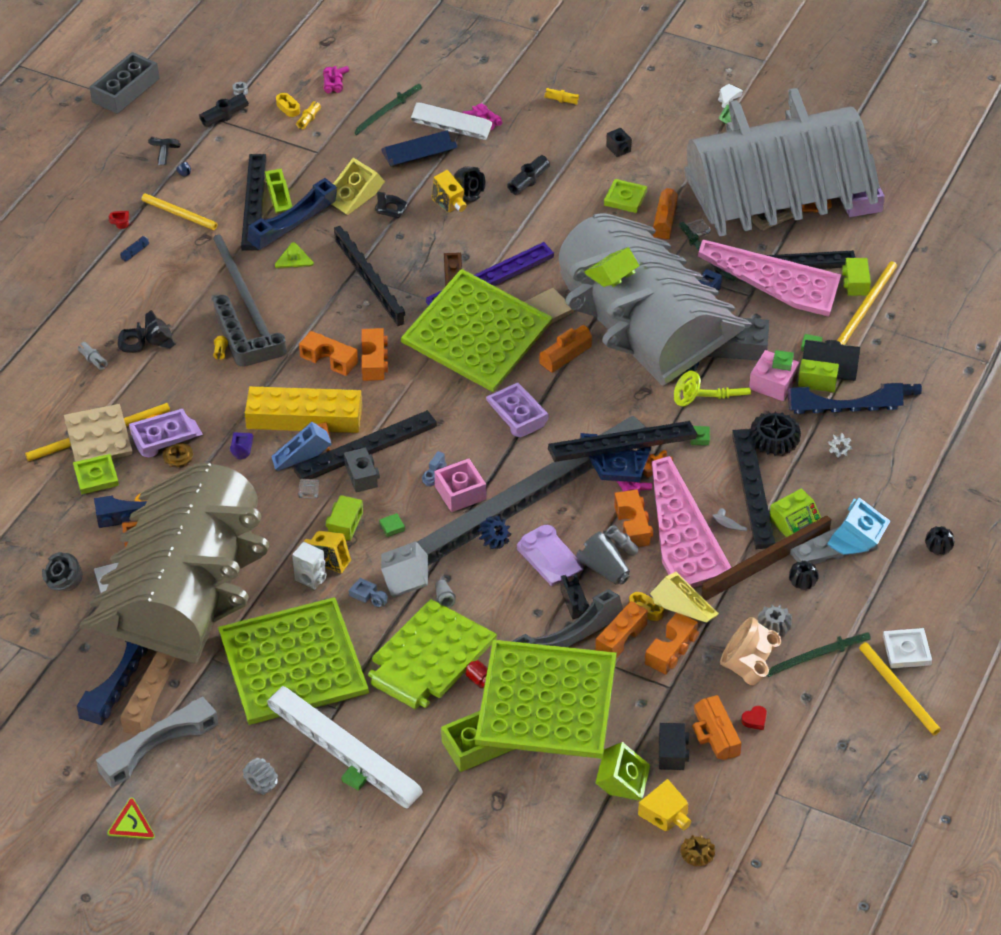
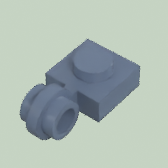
[422,451,447,487]
[349,578,388,607]

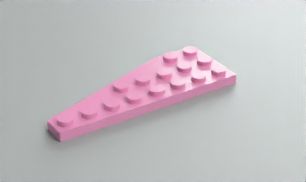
[698,240,841,317]
[652,456,731,588]

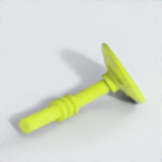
[674,371,751,407]

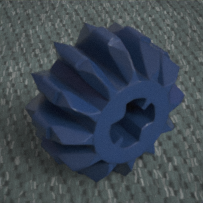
[477,516,512,549]

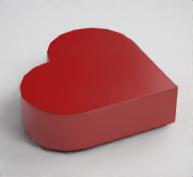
[108,211,129,229]
[741,706,767,730]

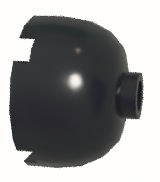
[453,166,486,201]

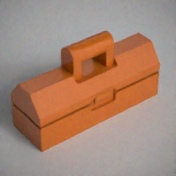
[653,188,678,240]
[539,325,592,373]
[692,695,742,760]

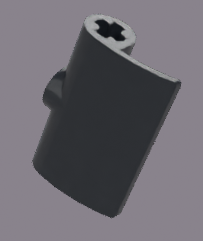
[803,340,861,381]

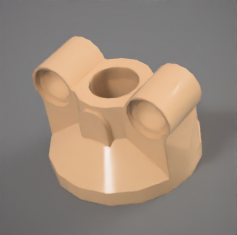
[720,617,781,685]

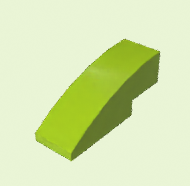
[265,168,292,214]

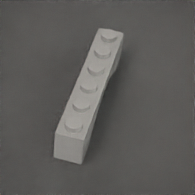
[96,696,219,788]

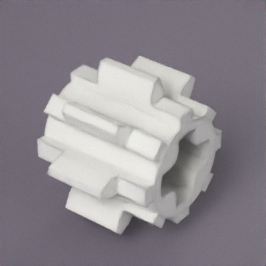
[828,433,852,458]

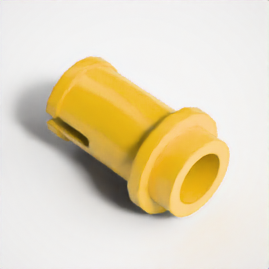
[213,336,228,360]

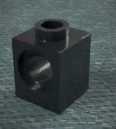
[606,128,632,157]

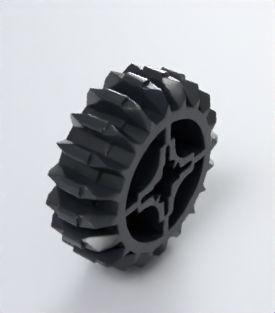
[749,410,801,456]

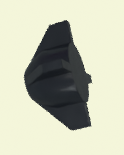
[145,310,176,349]

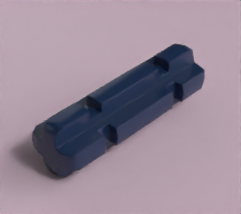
[120,236,149,261]
[903,384,922,395]

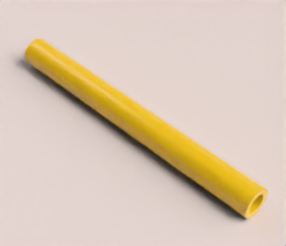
[142,193,217,230]

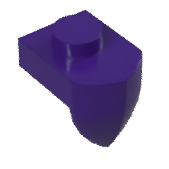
[230,432,254,460]

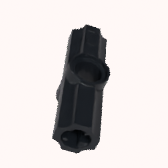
[199,93,249,127]
[507,155,550,195]

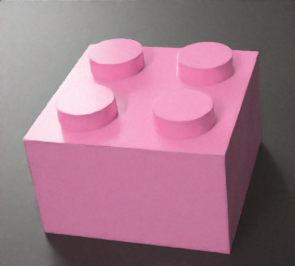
[749,350,799,401]
[434,459,486,512]

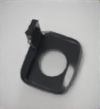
[148,136,181,166]
[375,192,407,218]
[117,322,145,353]

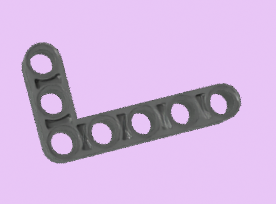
[213,294,287,367]

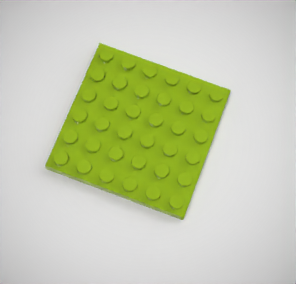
[401,269,553,392]
[218,597,369,725]
[475,640,617,759]

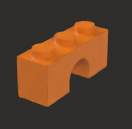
[362,328,388,381]
[299,331,358,376]
[614,489,653,547]
[595,601,648,659]
[645,612,699,675]

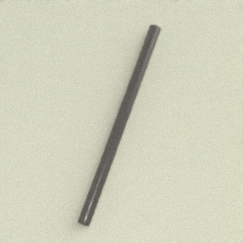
[213,234,270,337]

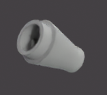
[435,580,456,608]

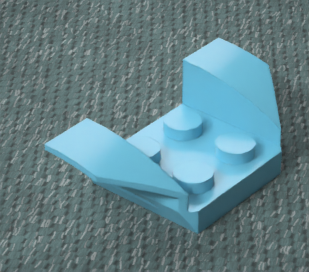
[827,498,890,555]

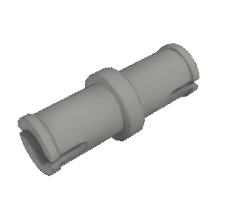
[78,342,108,370]
[606,525,639,556]

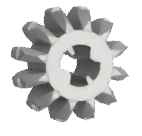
[758,604,792,636]
[243,757,278,795]

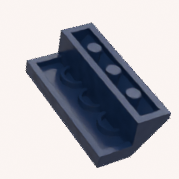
[381,130,458,167]

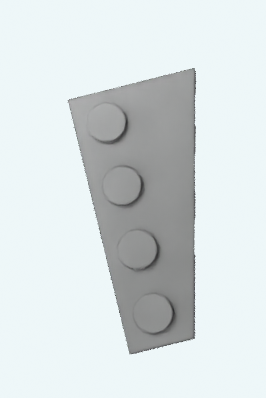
[790,526,879,564]

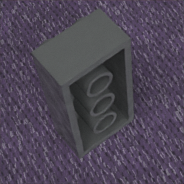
[89,52,160,114]
[706,318,769,361]

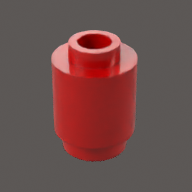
[466,660,488,688]

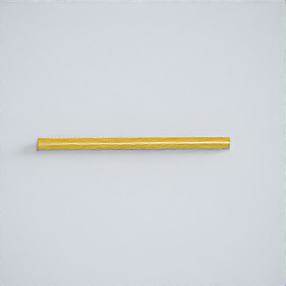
[837,261,897,345]
[25,403,170,462]

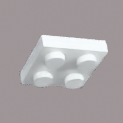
[883,628,932,668]

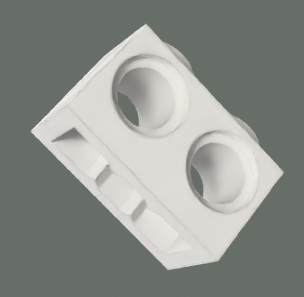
[292,542,326,590]

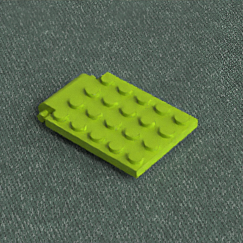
[368,599,497,710]

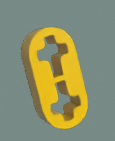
[276,93,300,117]
[629,592,664,621]

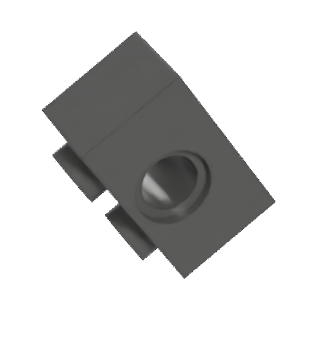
[344,447,380,492]

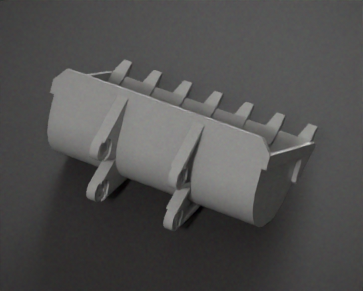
[684,88,880,237]
[559,213,752,386]

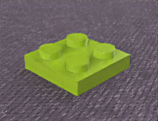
[604,179,647,213]
[73,454,119,495]

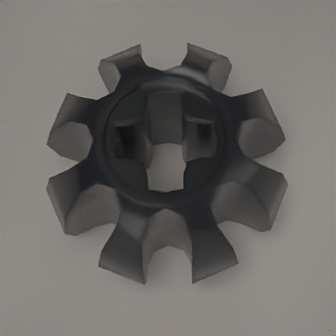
[925,526,955,555]
[789,560,819,590]

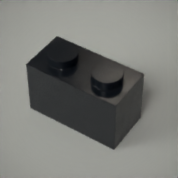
[659,723,689,770]

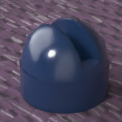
[176,162,191,177]

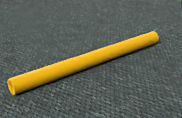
[859,642,941,736]

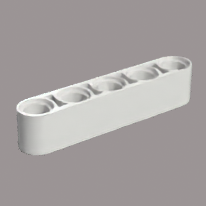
[411,103,492,140]

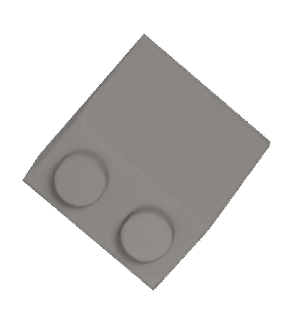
[381,541,428,598]

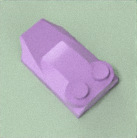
[486,383,548,437]
[129,409,203,457]
[517,525,584,586]

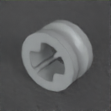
[233,82,248,96]

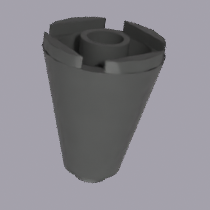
[576,530,630,585]

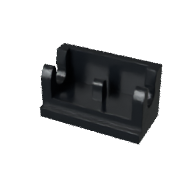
[560,574,590,620]

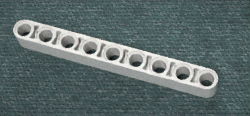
[267,686,423,808]

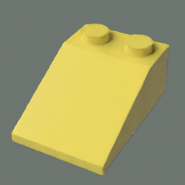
[331,158,385,215]
[650,572,719,623]

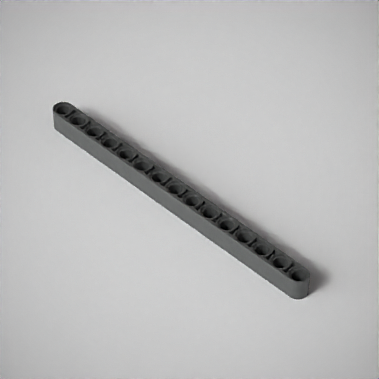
[417,416,647,565]

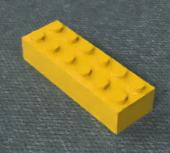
[245,386,362,433]

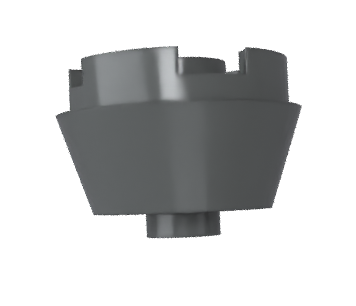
[42,552,83,591]

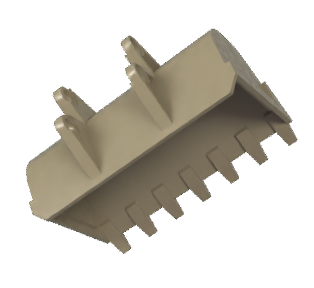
[79,462,270,664]

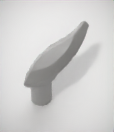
[713,508,747,531]

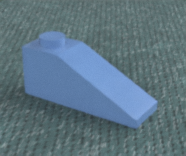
[271,422,331,471]

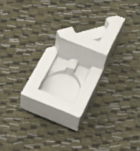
[718,84,743,108]

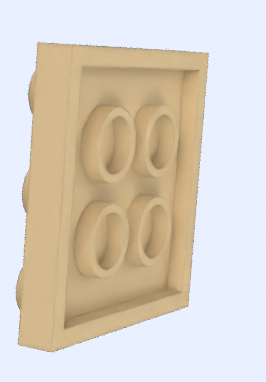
[64,404,132,462]

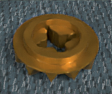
[163,443,193,468]
[680,835,715,866]

